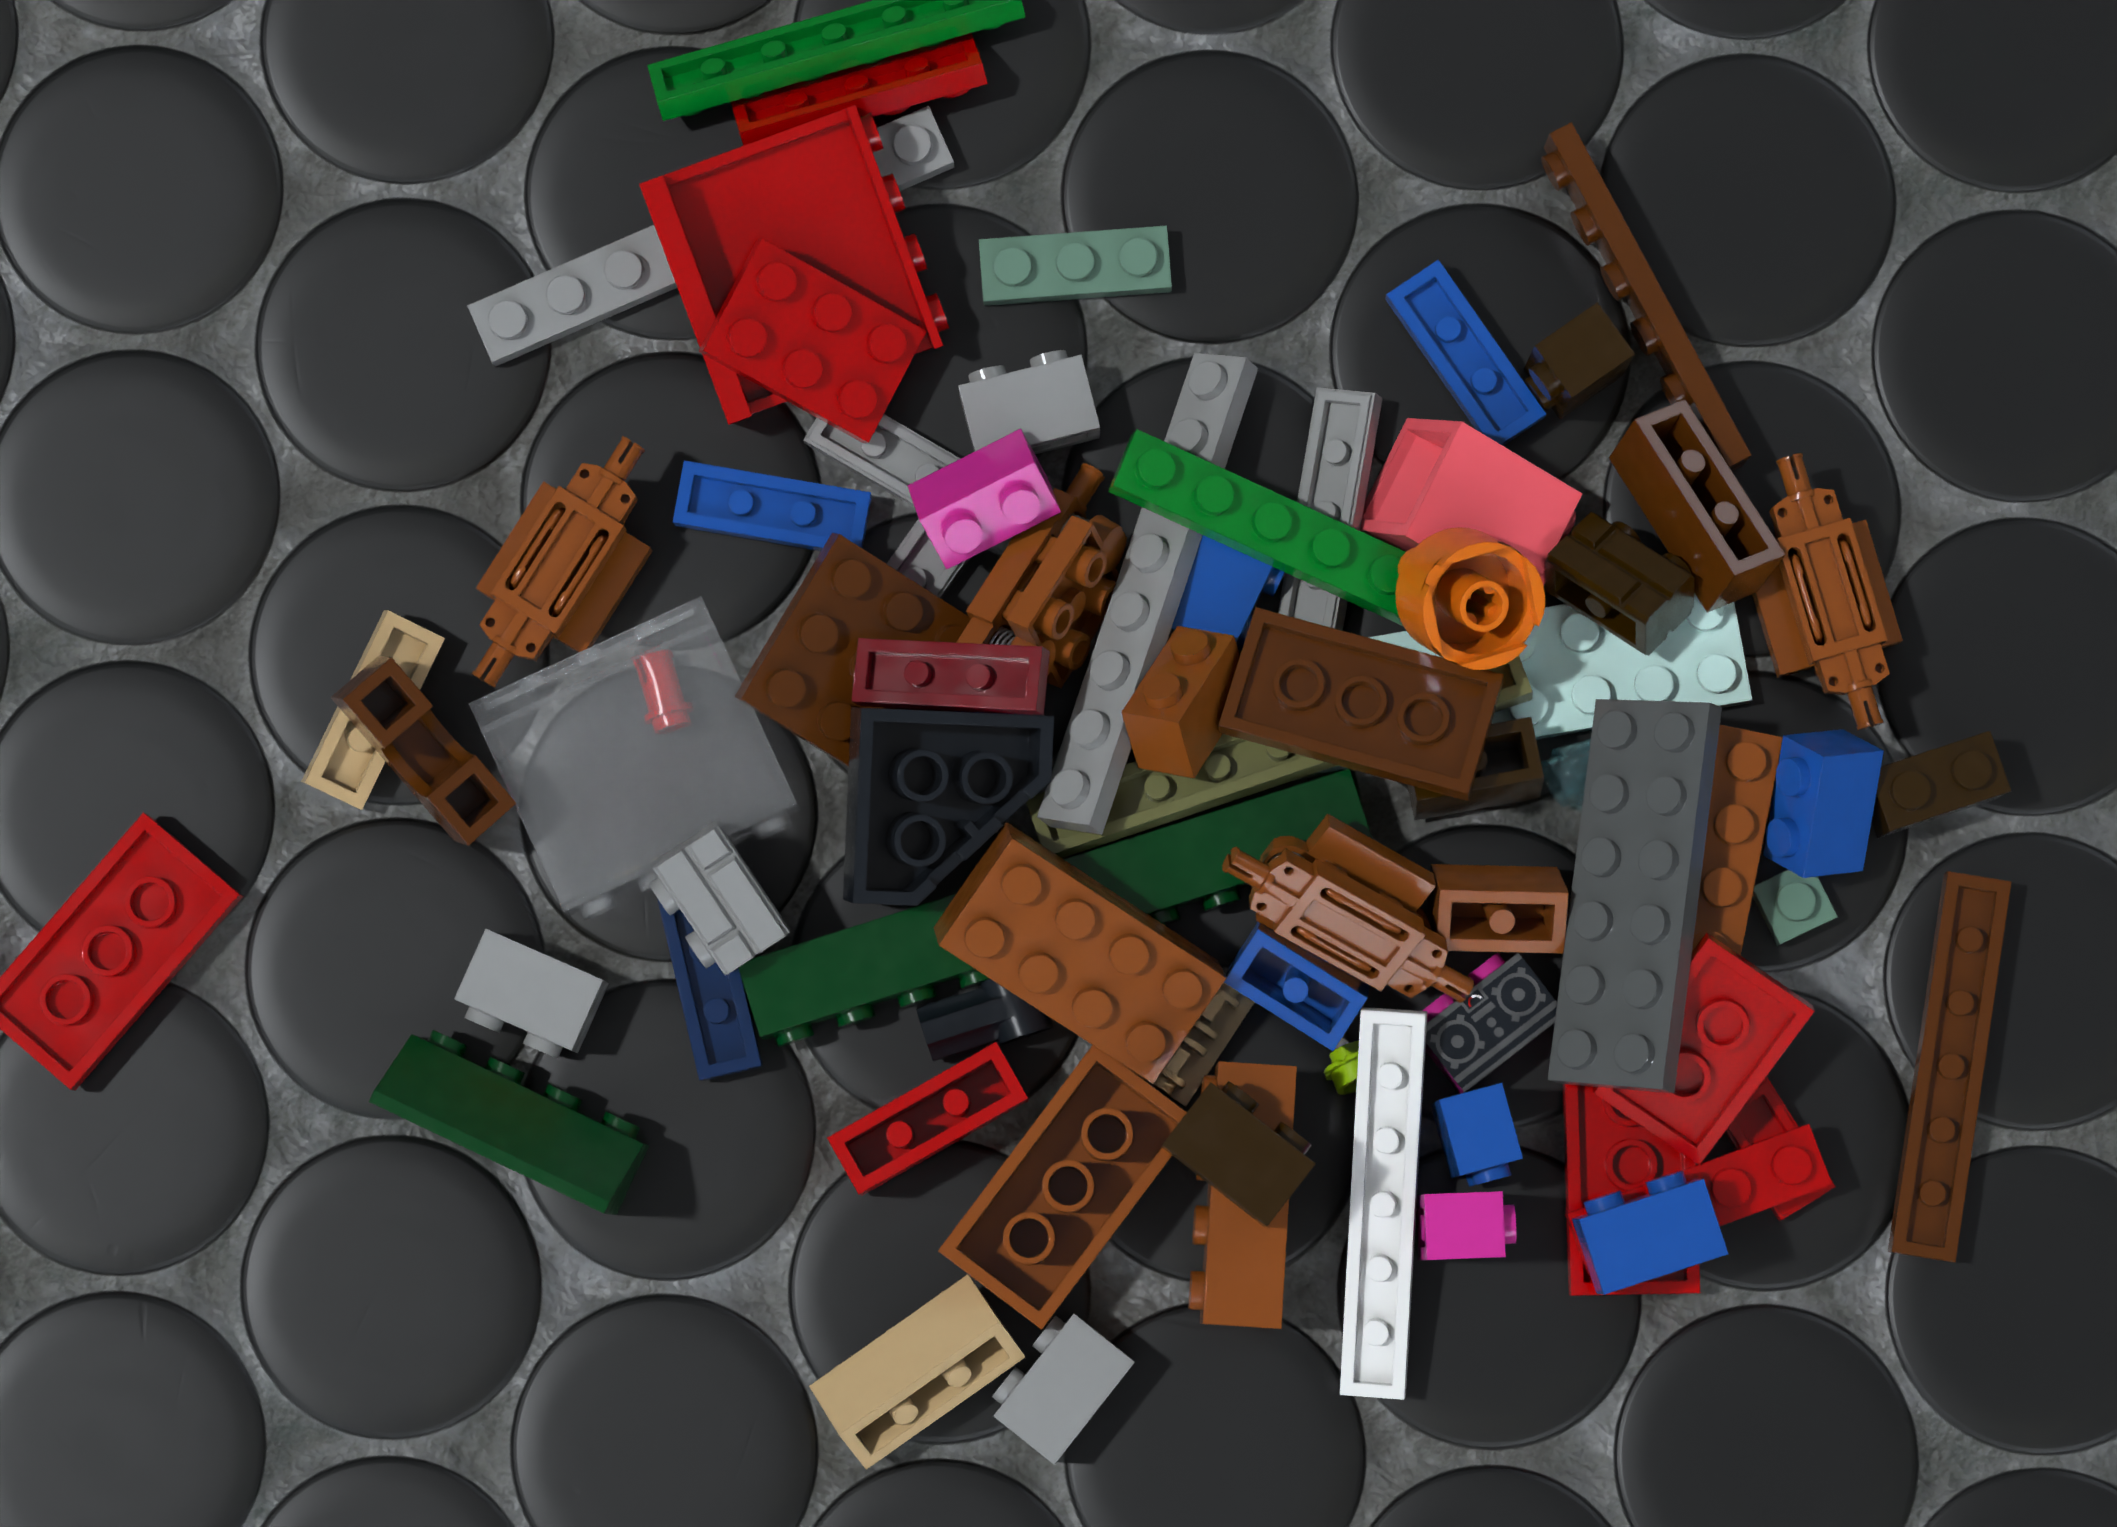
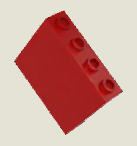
[639,105,949,425]

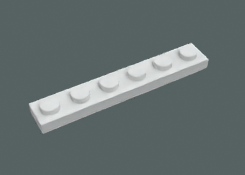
[1340,1007,1427,1400]

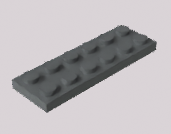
[1548,699,1722,1093]

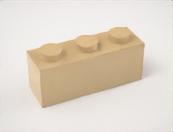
[809,1274,1025,1470]

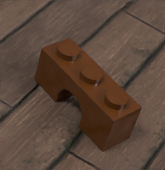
[330,656,517,846]

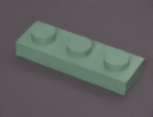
[979,225,1172,306]

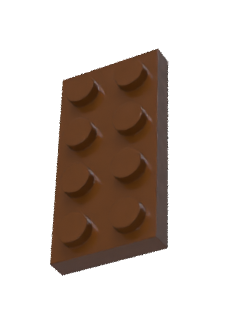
[1218,607,1504,801]

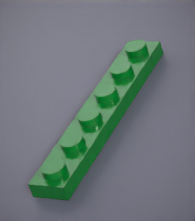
[647,0,1026,121]
[1108,429,1405,626]

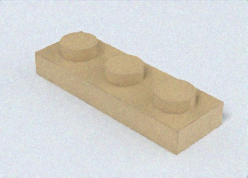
[301,610,445,810]

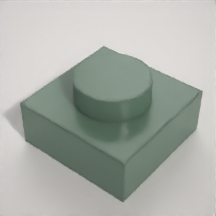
[1752,870,1837,946]

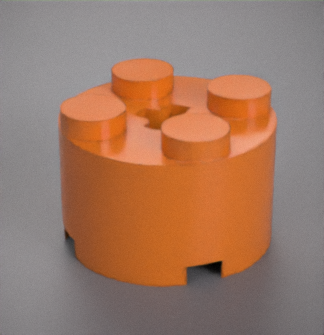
[1396,527,1545,670]

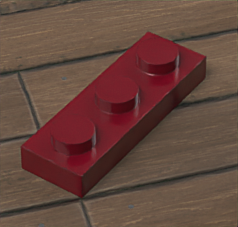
[852,638,1050,715]

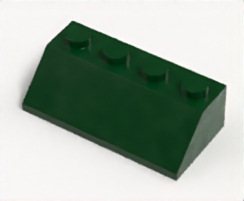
[369,1030,649,1215]

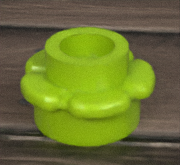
[1324,1041,1359,1095]

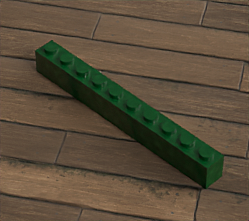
[738,769,1372,1047]

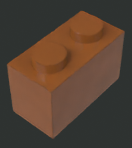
[1121,626,1240,779]
[1427,864,1569,953]

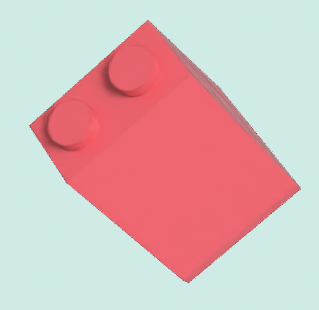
[1360,418,1582,586]

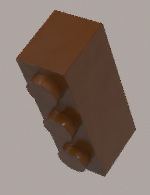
[1609,400,1786,613]

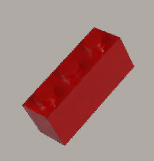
[827,1042,1029,1196]

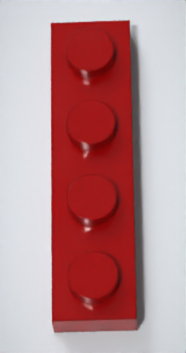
[731,33,988,146]
[1565,1124,1833,1275]

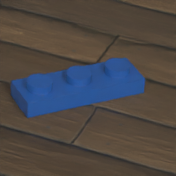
[1385,259,1546,446]
[673,460,872,551]

